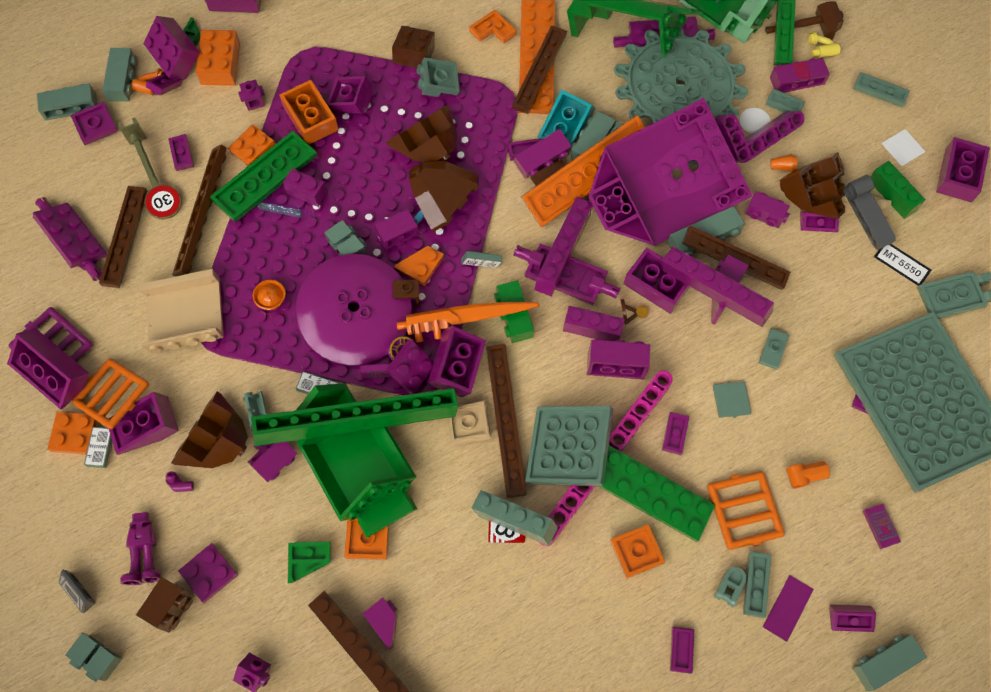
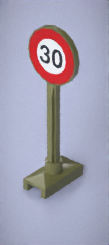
[118,117,182,220]

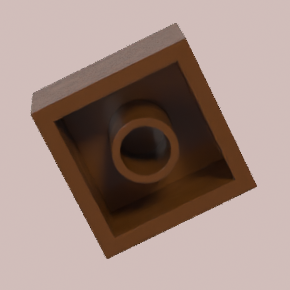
[392,26,435,68]
[136,577,194,633]

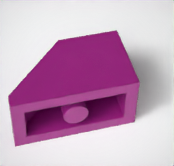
[362,598,397,650]

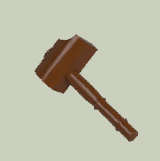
[765,1,844,40]

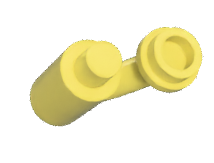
[808,32,840,58]

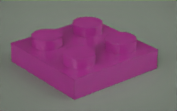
[70,101,118,145]
[386,340,434,394]
[178,543,238,603]

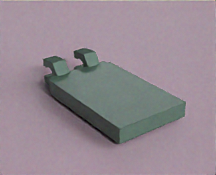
[917,271,991,319]

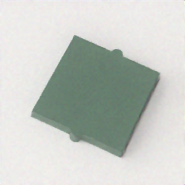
[713,381,751,418]

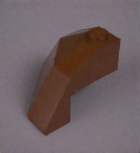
[386,105,457,162]
[779,152,845,219]
[409,161,479,232]
[171,391,248,468]

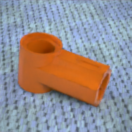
[786,461,830,489]

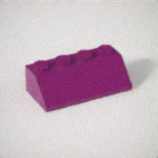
[7,328,89,410]

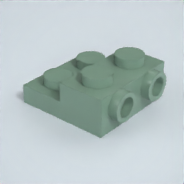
[417,57,460,97]

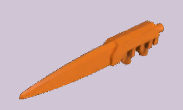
[397,302,540,343]

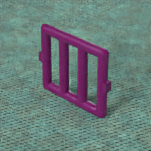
[9,307,93,362]

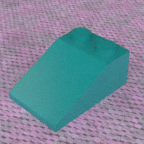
[537,89,595,146]

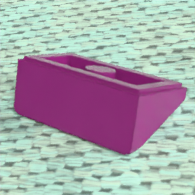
[800,212,839,232]
[830,604,876,632]

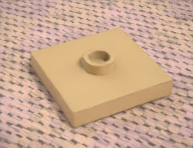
[448,400,491,446]

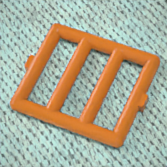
[72,358,149,429]
[707,471,785,550]

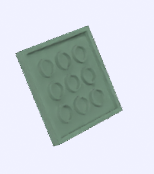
[525,406,613,486]

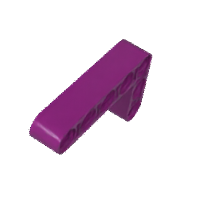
[715,111,805,163]

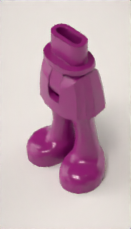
[120,512,161,585]

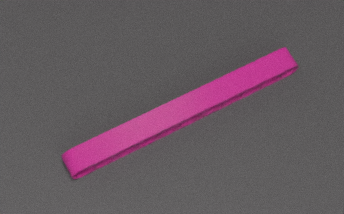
[539,371,673,546]

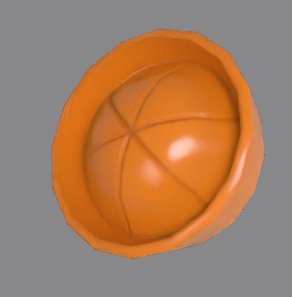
[252,279,286,311]

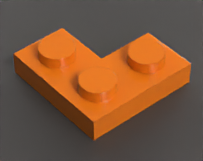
[469,10,516,44]

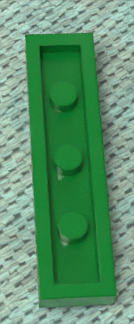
[774,0,796,66]

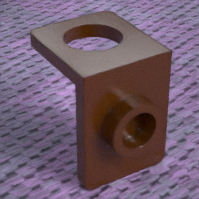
[393,280,419,306]

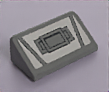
[59,569,95,613]

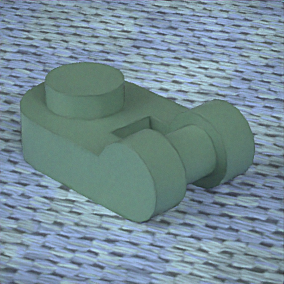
[714,567,747,607]

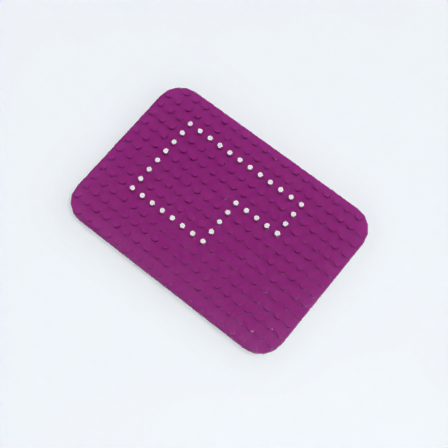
[201,46,517,395]

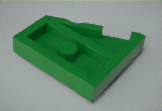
[288,542,331,583]

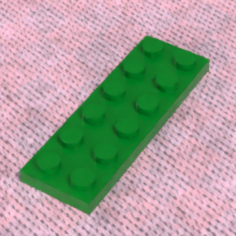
[210,131,317,223]
[598,446,715,542]

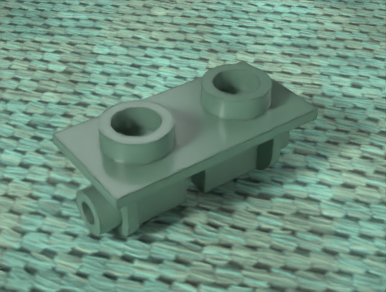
[243,391,267,431]

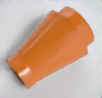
[770,154,797,172]

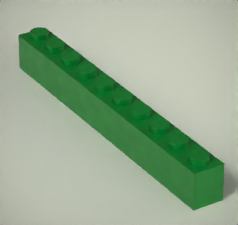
[251,388,458,446]

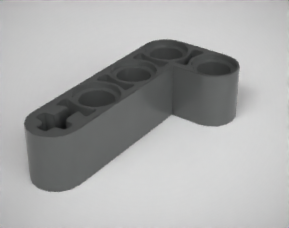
[844,174,896,250]

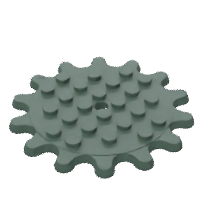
[614,27,748,123]

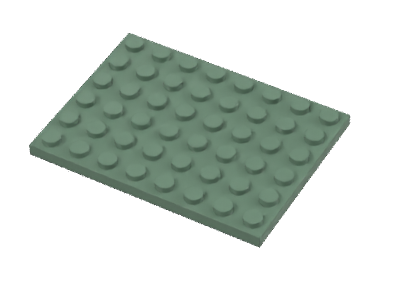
[834,312,991,493]

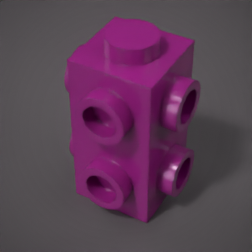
[745,191,790,228]

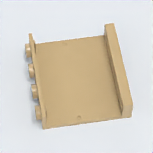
[140,269,224,354]

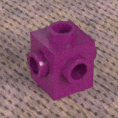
[238,79,265,111]
[233,652,271,692]

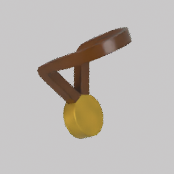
[620,299,648,325]

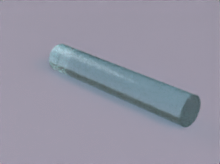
[259,202,302,218]

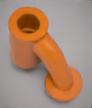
[131,68,165,95]

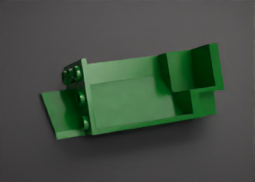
[567,0,704,57]
[678,0,778,43]
[296,383,418,538]

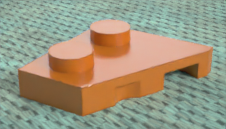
[394,246,444,286]

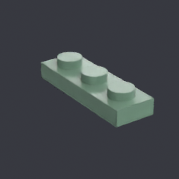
[853,72,910,107]
[743,551,771,618]

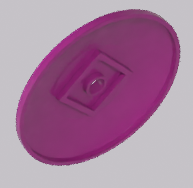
[296,254,412,366]

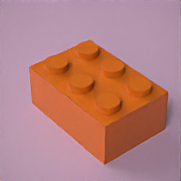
[196,30,240,85]
[279,80,338,145]

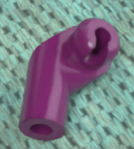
[166,471,194,492]

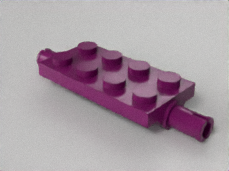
[613,17,715,48]
[33,197,106,281]
[513,243,621,305]

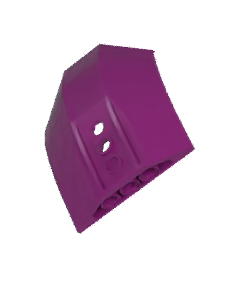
[589,98,753,246]

